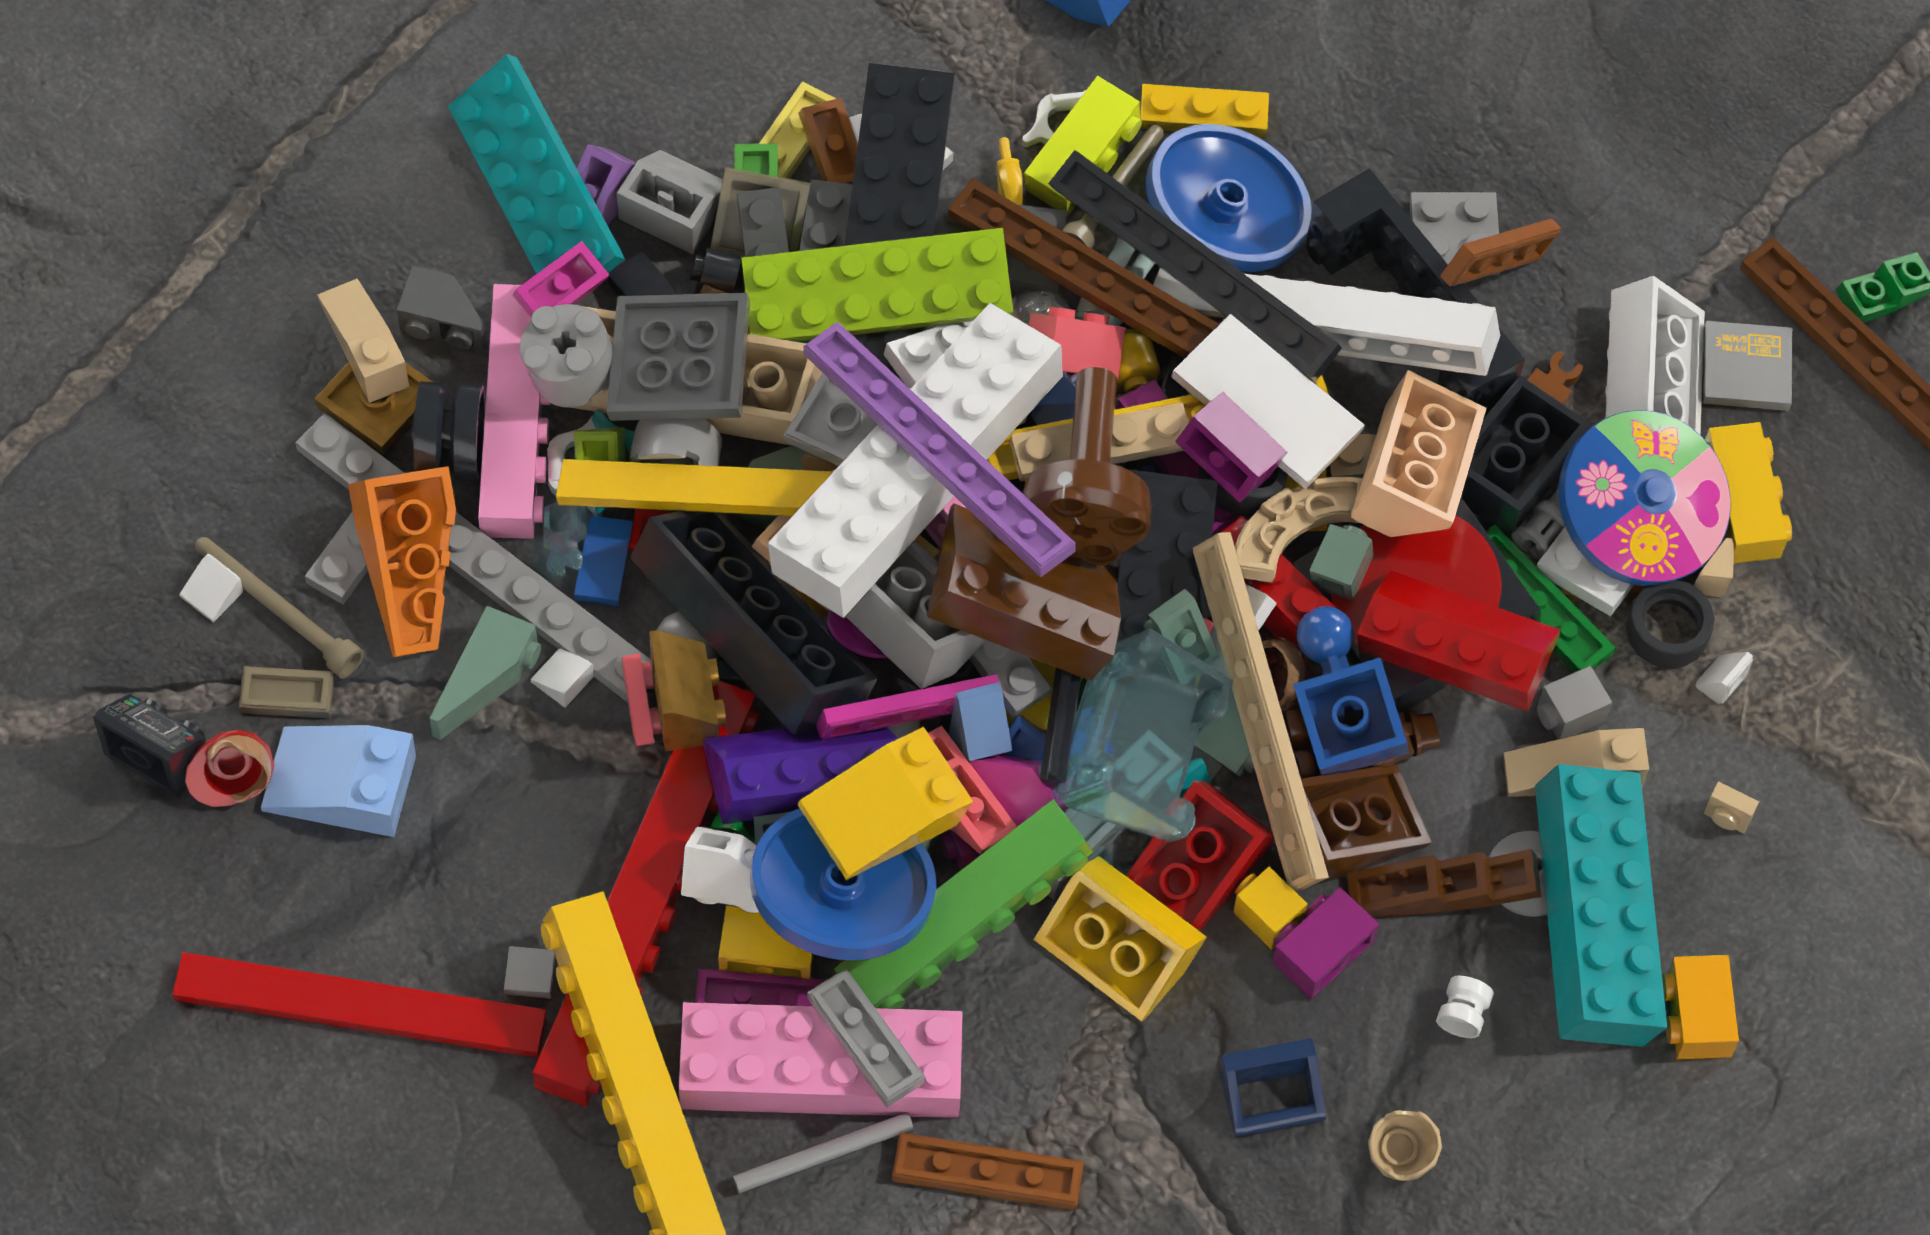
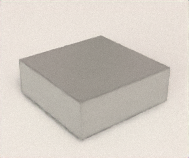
[504,946,556,999]

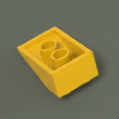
[797,727,973,880]

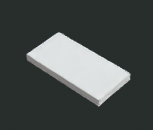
[1171,314,1364,489]

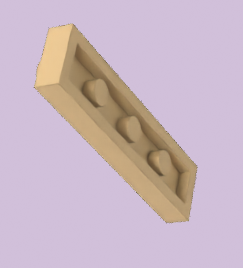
[1009,402,1188,482]

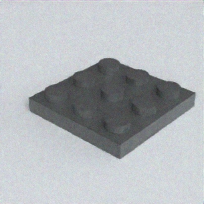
[607,293,750,421]

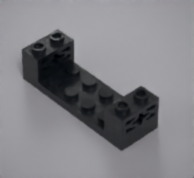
[1306,168,1525,419]

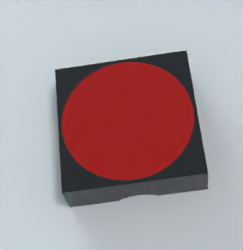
[1292,498,1541,712]

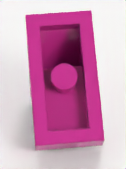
[513,241,609,318]

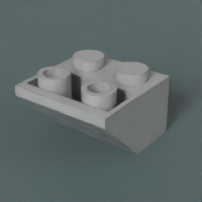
[617,150,723,255]

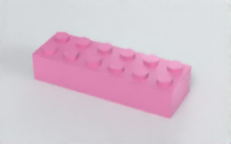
[679,1002,962,1118]

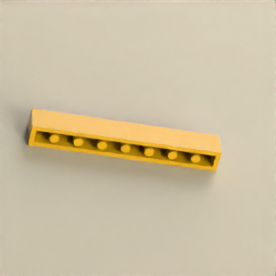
[541,891,726,1235]

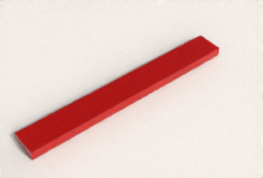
[172,952,547,1058]

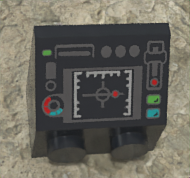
[93,694,206,798]

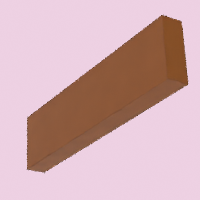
[1440,218,1562,286]
[892,1132,1084,1211]

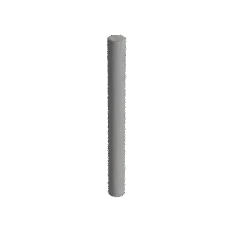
[732,1112,913,1194]

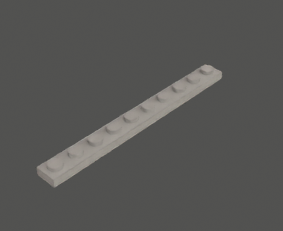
[295,413,654,702]

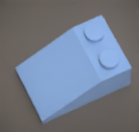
[261,725,416,837]

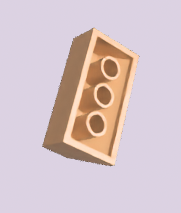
[1350,370,1486,537]

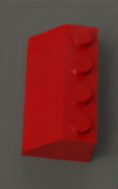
[1357,570,1560,712]

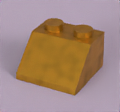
[649,630,726,751]

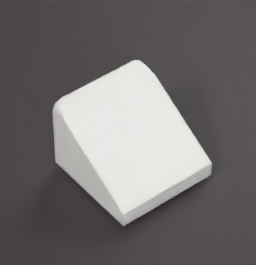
[179,554,243,623]
[531,648,594,707]
[1695,652,1753,705]

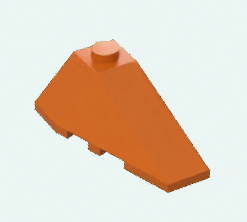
[348,466,456,657]

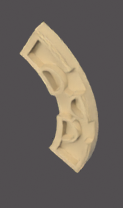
[1235,477,1363,583]

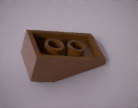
[1265,764,1432,882]

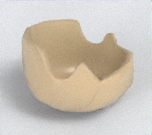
[1368,1110,1442,1181]

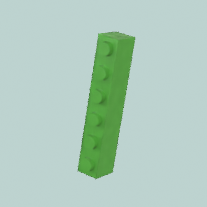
[834,799,1094,1009]

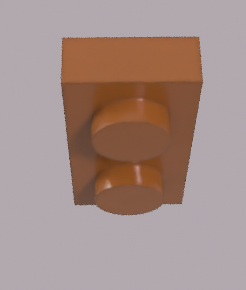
[798,98,858,184]

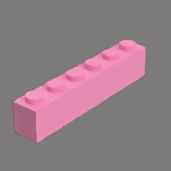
[478,284,550,539]

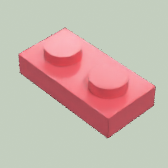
[621,653,661,747]

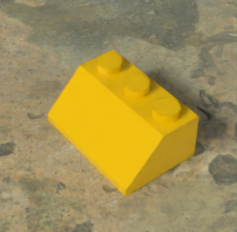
[1034,856,1207,1021]

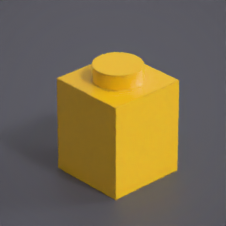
[1233,867,1308,950]

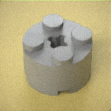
[520,304,613,407]
[629,418,722,466]

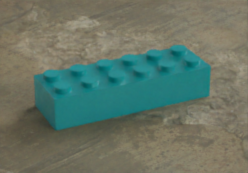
[1535,764,1667,1047]

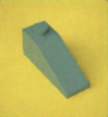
[429,606,541,740]

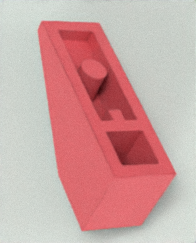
[928,726,1017,855]

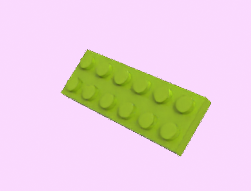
[742,228,1013,342]

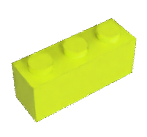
[1024,76,1142,216]

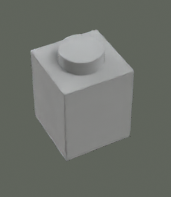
[1537,666,1612,740]

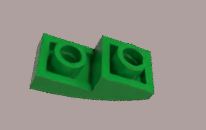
[1836,252,1930,323]

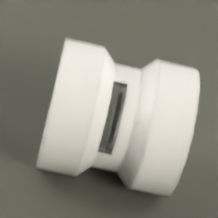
[1436,976,1494,1038]

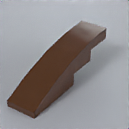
[1347,849,1542,917]

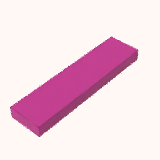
[816,674,1000,740]

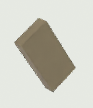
[239,666,335,719]

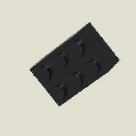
[1461,376,1592,537]

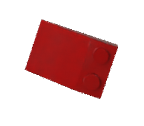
[1126,781,1275,931]

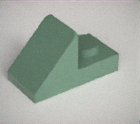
[1144,589,1219,682]

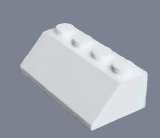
[1605,276,1705,434]

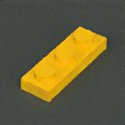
[1140,84,1269,138]

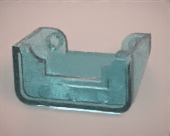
[1054,628,1233,842]

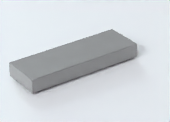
[807,968,926,1108]

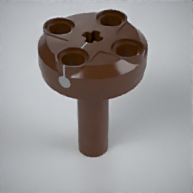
[1022,367,1152,565]

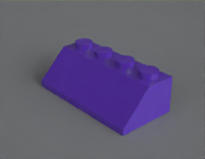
[702,727,898,824]

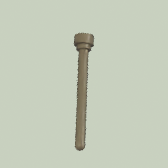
[1062,125,1164,249]
[195,537,364,679]

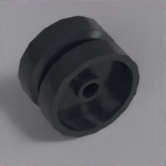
[412,381,485,481]

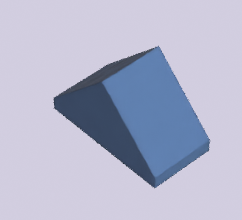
[949,682,1012,762]

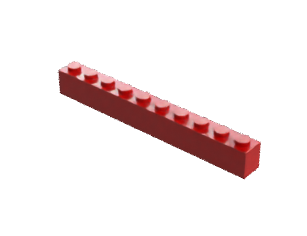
[533,681,761,1107]

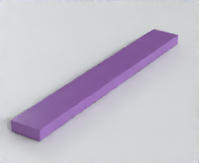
[803,322,1076,577]

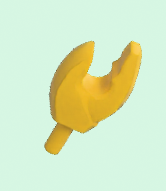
[997,137,1023,205]

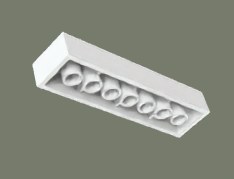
[768,303,1063,618]

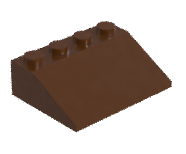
[927,503,1121,681]

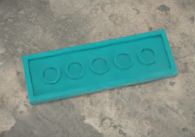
[448,54,625,274]

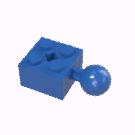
[1293,606,1410,775]

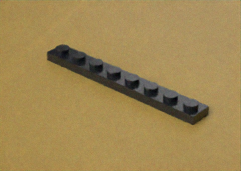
[1048,150,1342,382]

